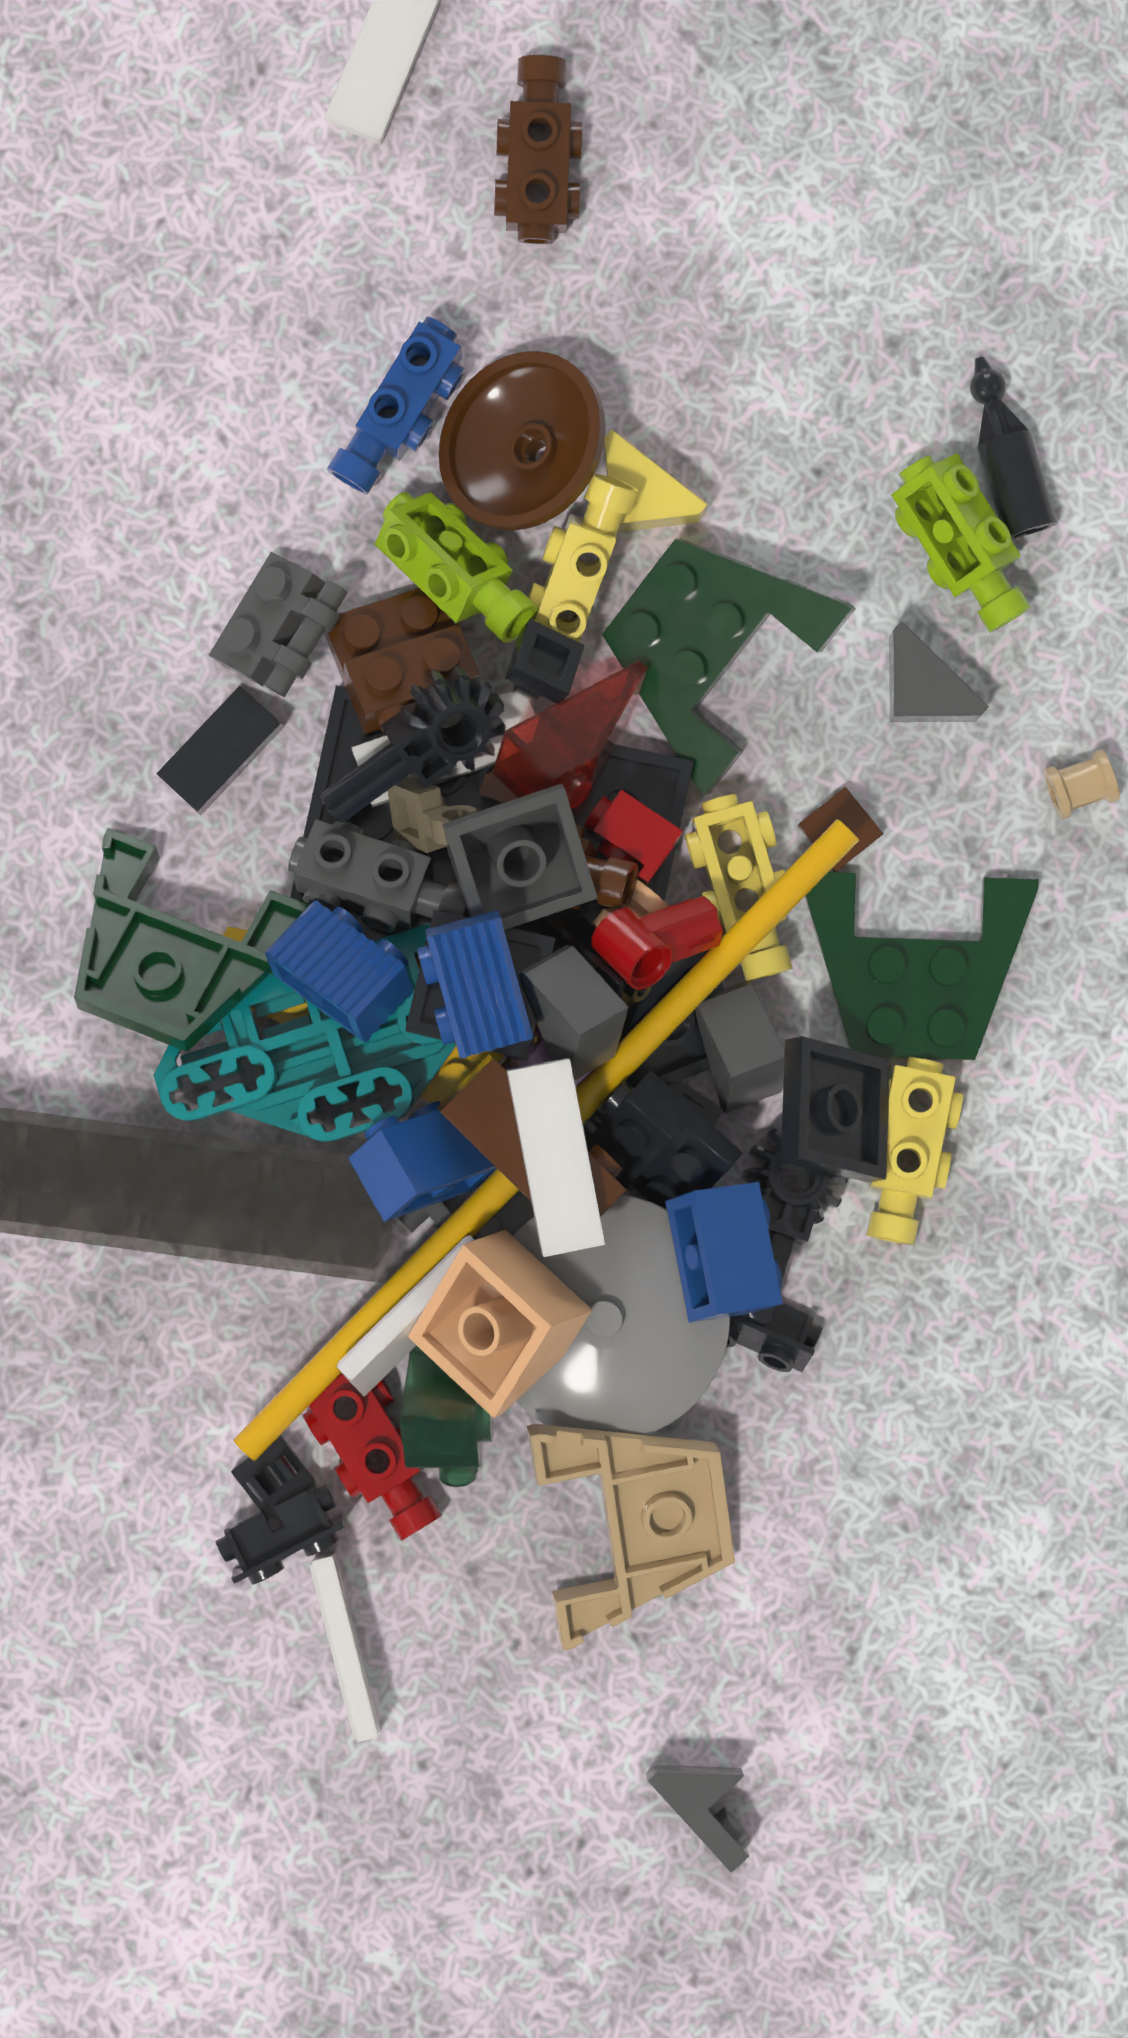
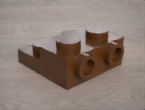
[324,588,481,734]

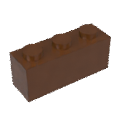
[437,1055,626,1217]

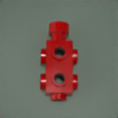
[302,1373,443,1541]

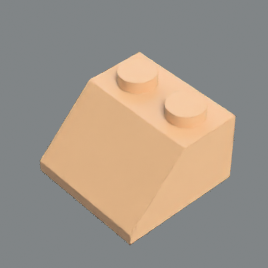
[408,1229,592,1418]

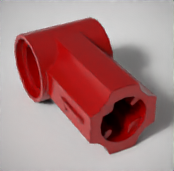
[592,896,723,990]

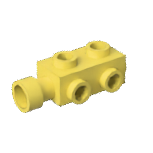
[528,473,639,642]
[684,794,793,981]
[866,1057,963,1245]

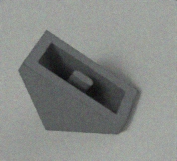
[889,621,989,722]
[518,945,628,1081]
[695,980,785,1113]

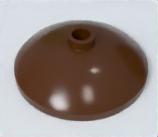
[438,351,606,531]

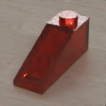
[492,661,647,809]

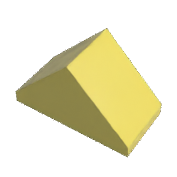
[603,429,708,532]

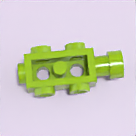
[891,453,1031,633]
[374,491,538,643]

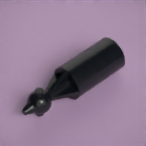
[970,356,1058,540]

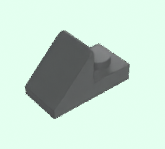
[646,1765,749,1873]

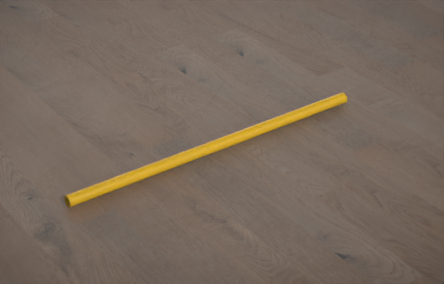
[233,819,859,1461]

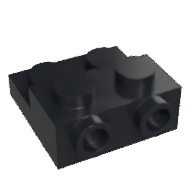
[583,1070,743,1209]

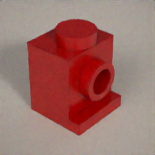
[583,790,683,886]

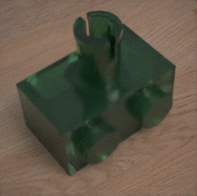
[400,1345,494,1487]

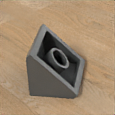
[442,784,598,930]

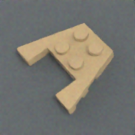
[527,1424,735,1651]

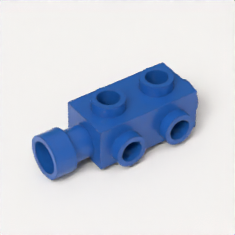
[327,316,466,495]

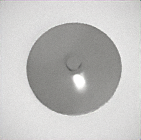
[513,1194,730,1435]

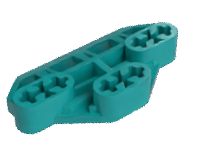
[153,923,456,1142]

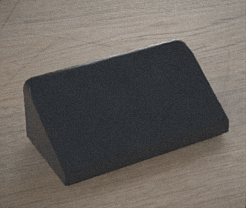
[156,686,284,815]

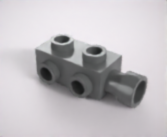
[288,819,470,933]

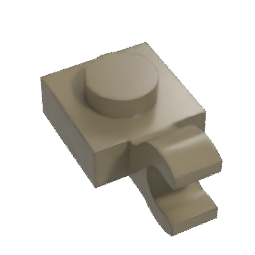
[388,776,477,853]

